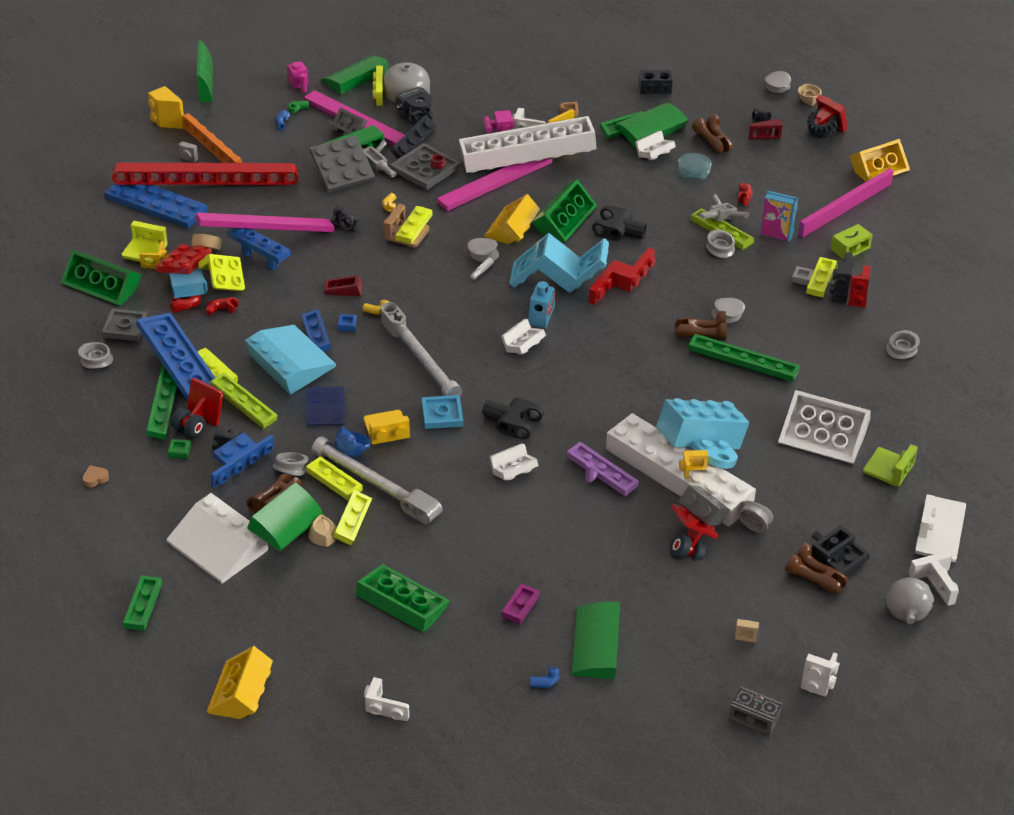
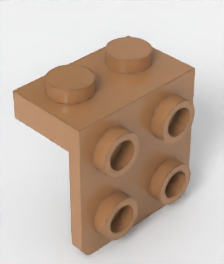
[383,204,429,247]

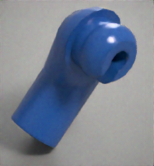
[275,110,290,130]
[530,667,560,688]

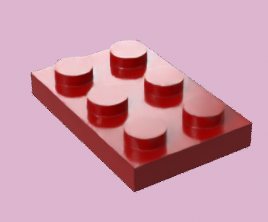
[156,244,212,274]

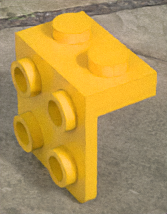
[364,410,410,445]

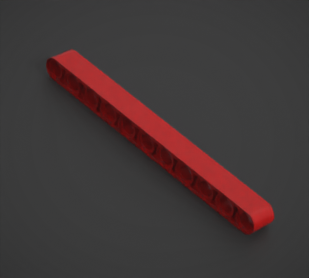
[112,163,298,185]

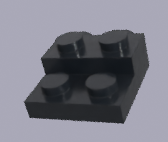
[830,252,853,303]

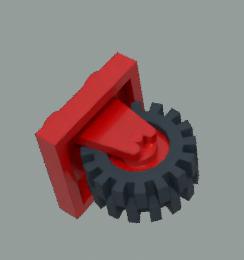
[807,94,848,138]

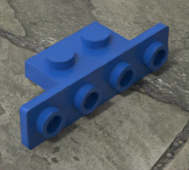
[211,432,274,488]

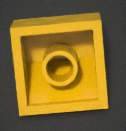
[148,86,184,129]

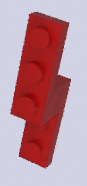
[589,248,656,305]

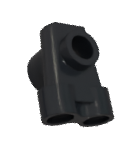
[752,107,772,130]
[331,205,360,230]
[212,428,242,449]

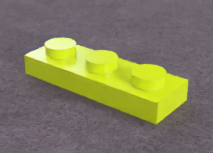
[373,66,383,106]
[395,206,432,245]
[806,257,837,297]
[197,347,238,382]
[306,456,362,501]
[333,490,372,545]

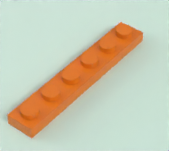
[183,113,242,174]

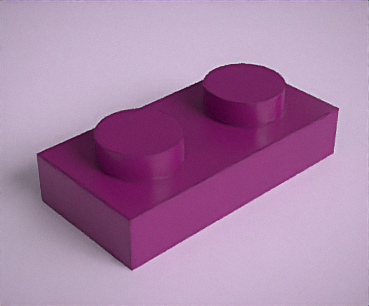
[502,584,540,625]

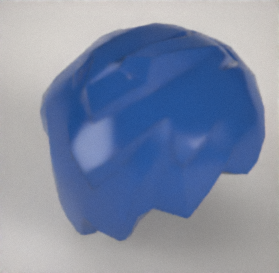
[333,426,370,457]

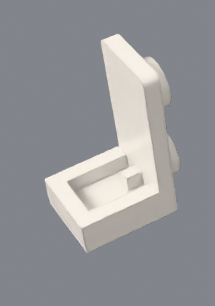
[512,108,546,129]
[364,677,409,721]

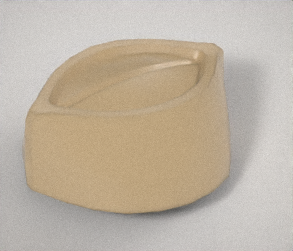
[798,84,822,106]
[192,234,222,250]
[308,515,338,547]

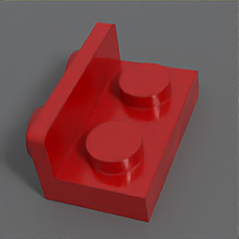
[848,265,871,307]

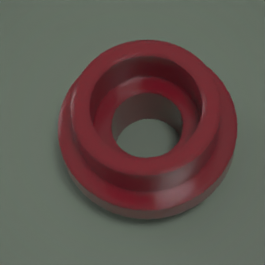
[430,154,446,169]

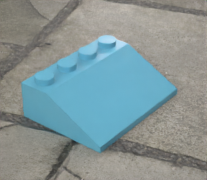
[245,325,336,395]

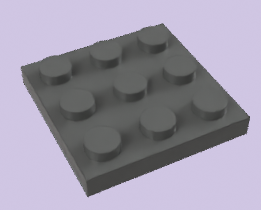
[309,135,375,192]
[390,143,461,190]

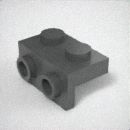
[327,107,367,135]

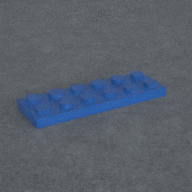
[104,183,208,229]
[136,313,215,401]

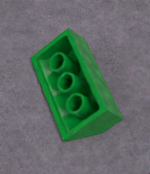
[532,179,597,243]
[60,249,141,306]

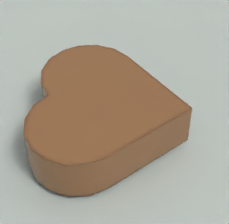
[560,102,579,117]
[83,465,109,487]

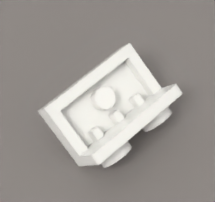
[635,131,676,160]
[501,319,546,354]
[490,443,538,480]
[801,652,840,697]

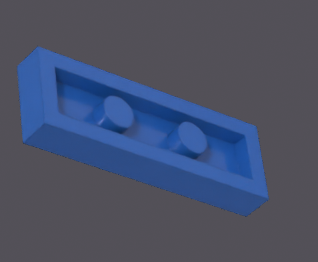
[301,309,332,352]

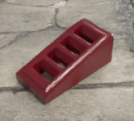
[748,119,783,139]
[323,275,363,296]

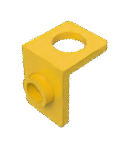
[139,241,167,269]

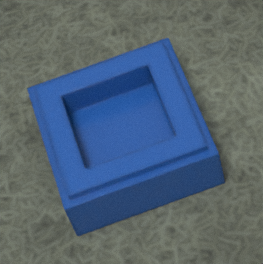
[337,314,357,332]

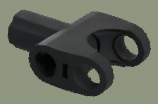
[592,206,647,241]
[482,397,544,439]

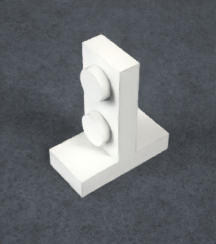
[908,551,959,606]

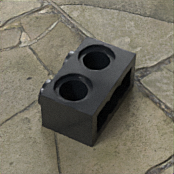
[639,70,673,94]

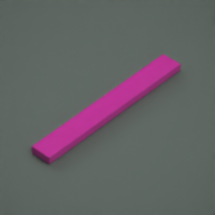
[304,90,404,146]
[437,158,552,211]
[798,168,894,238]
[195,213,334,232]

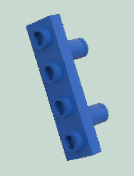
[226,228,291,270]

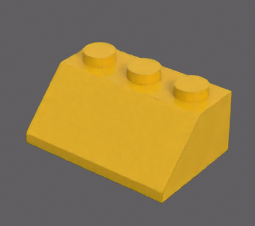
[849,139,910,182]
[484,194,540,244]
[207,646,273,719]

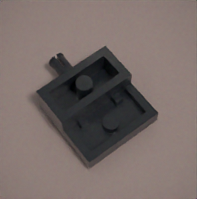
[812,525,870,576]

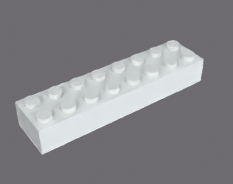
[459,116,597,173]
[606,413,756,527]

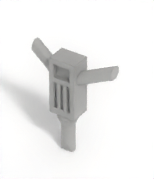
[363,139,397,178]
[699,194,749,221]

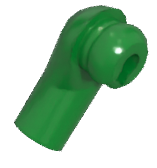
[287,101,309,113]

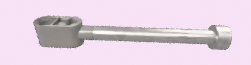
[381,302,462,396]
[312,436,443,524]

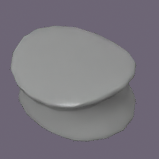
[765,71,791,93]
[706,230,735,258]
[467,238,499,262]
[711,298,745,323]
[886,330,920,359]
[78,342,113,369]
[273,452,309,476]
[739,500,774,533]

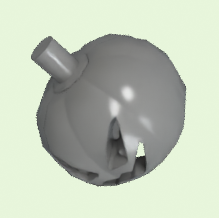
[886,577,934,624]

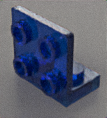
[306,386,345,426]

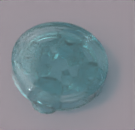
[678,153,712,179]

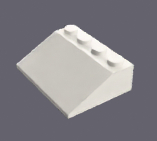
[778,390,870,465]
[166,493,268,584]

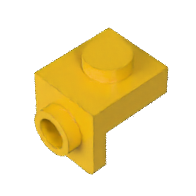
[679,450,708,479]

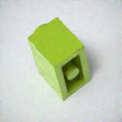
[830,224,873,259]

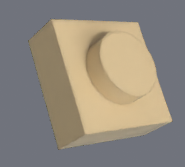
[735,619,759,643]

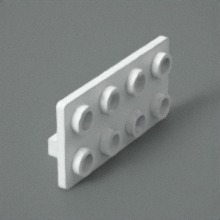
[915,494,966,562]

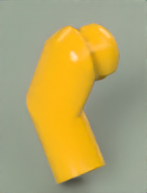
[382,193,396,212]
[363,300,389,315]

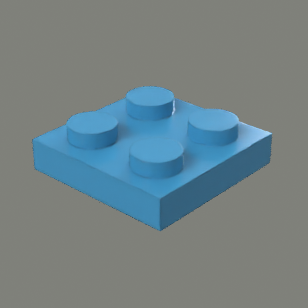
[421,395,463,429]

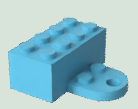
[656,398,750,469]

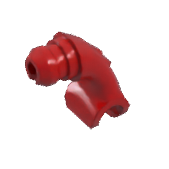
[738,182,753,206]
[169,295,201,313]
[205,297,239,315]

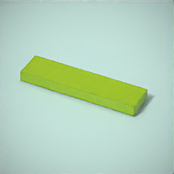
[690,208,754,250]
[210,372,278,429]

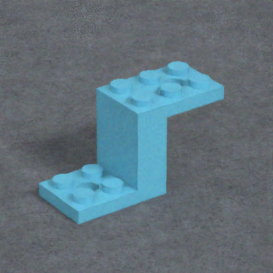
[509,233,609,293]

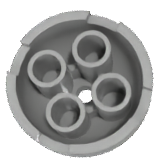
[383,62,430,102]

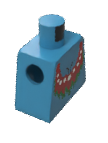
[528,281,555,328]

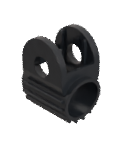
[395,87,433,125]

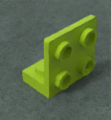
[863,444,918,487]

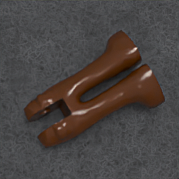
[692,114,733,154]
[675,311,727,340]
[246,473,302,514]
[785,542,849,595]

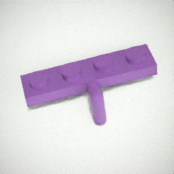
[567,442,639,496]

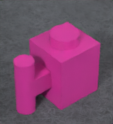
[287,61,308,93]
[483,110,514,133]

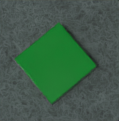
[168,439,191,459]

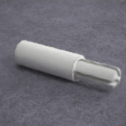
[471,257,494,280]

